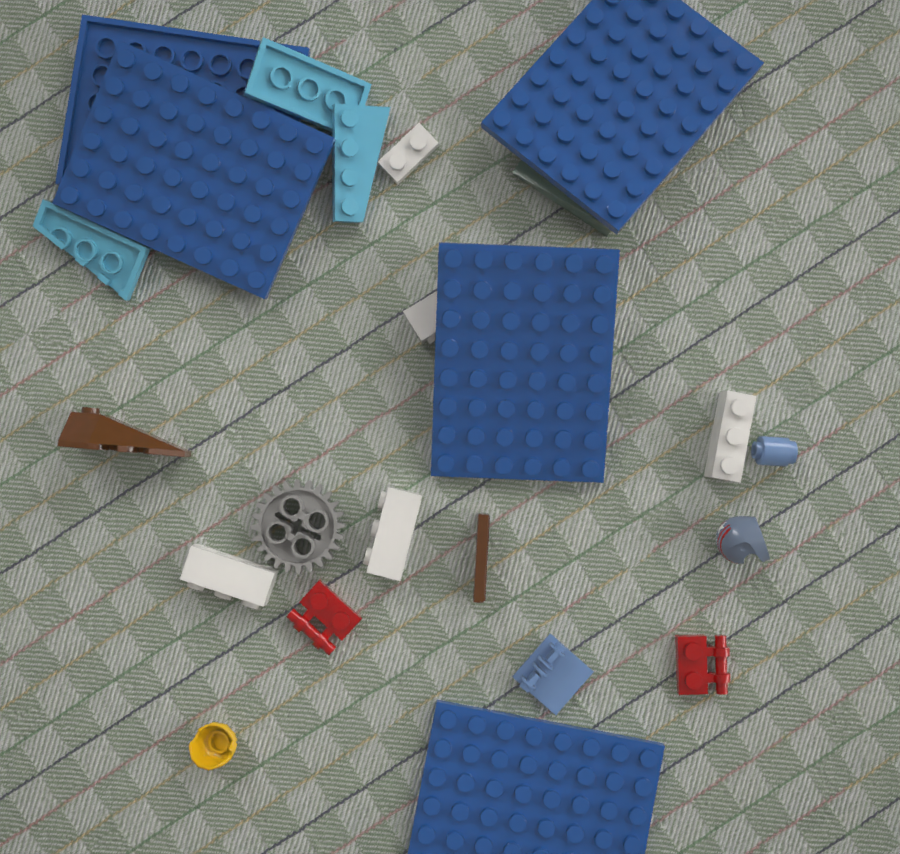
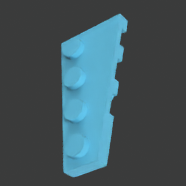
[332,103,391,223]

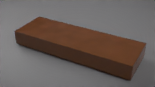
[473,513,490,603]

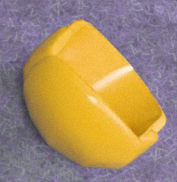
[189,722,237,771]

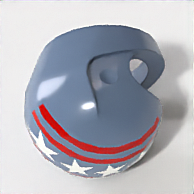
[716,516,770,564]

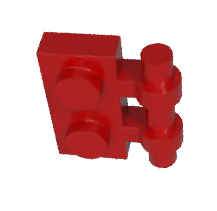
[286,580,362,655]
[675,634,730,695]

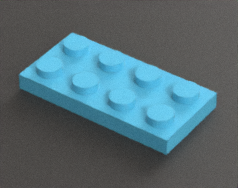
[243,37,372,132]

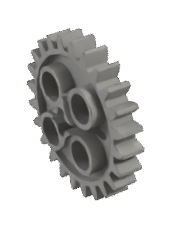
[250,479,346,574]

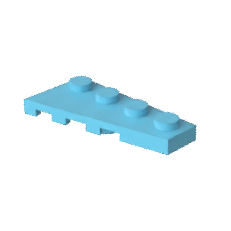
[33,199,151,301]

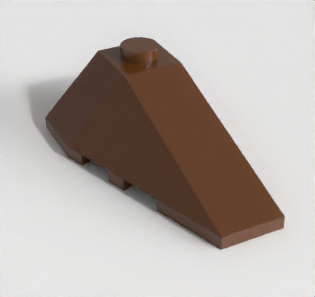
[58,407,192,457]

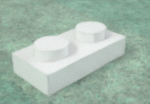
[378,123,439,185]

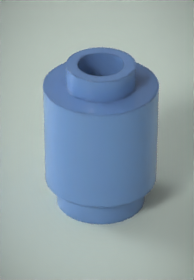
[751,436,798,467]

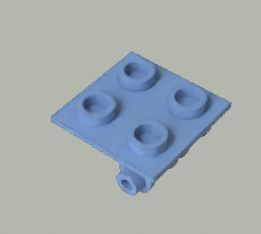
[512,633,594,715]

